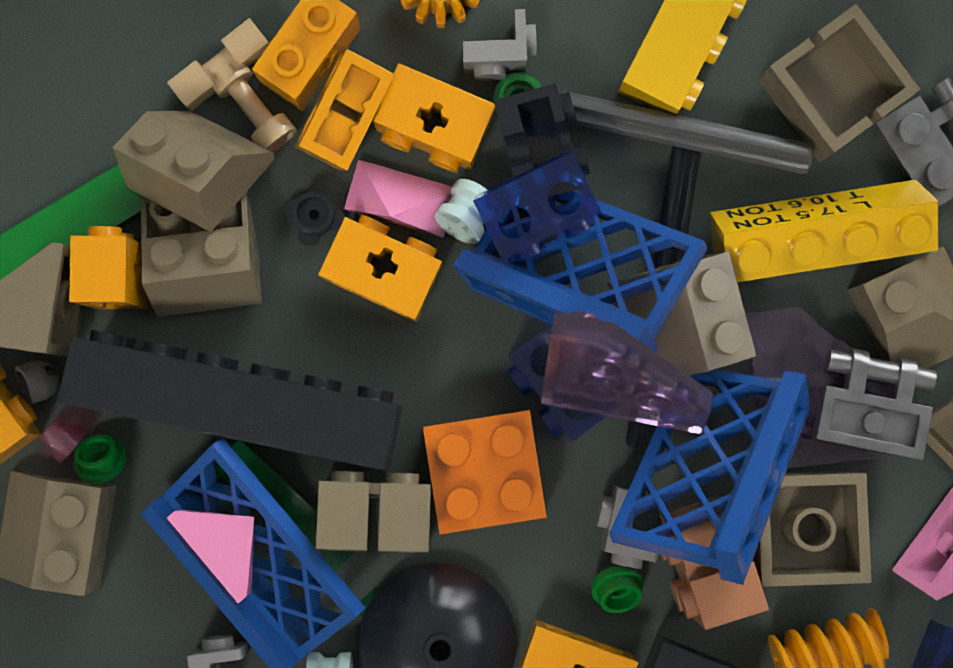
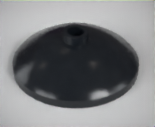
[358,563,517,668]

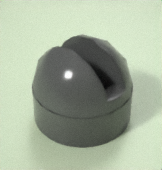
[14,360,60,406]

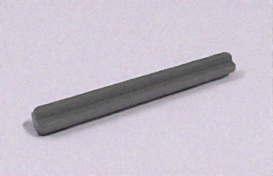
[561,91,814,174]

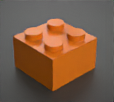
[423,410,547,535]

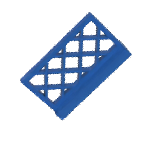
[453,184,707,367]
[609,369,811,585]
[141,437,365,668]

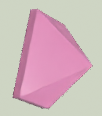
[344,160,452,239]
[892,487,953,601]
[167,509,254,603]

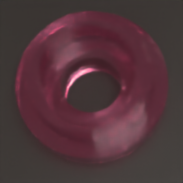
[38,413,88,463]

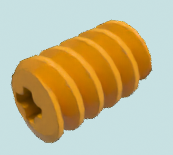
[768,608,889,668]

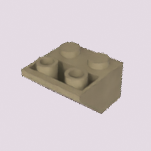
[141,191,262,317]

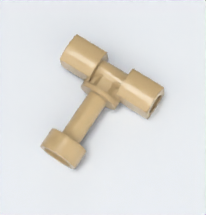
[167,18,297,152]

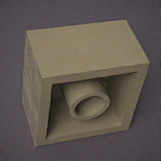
[752,471,872,587]

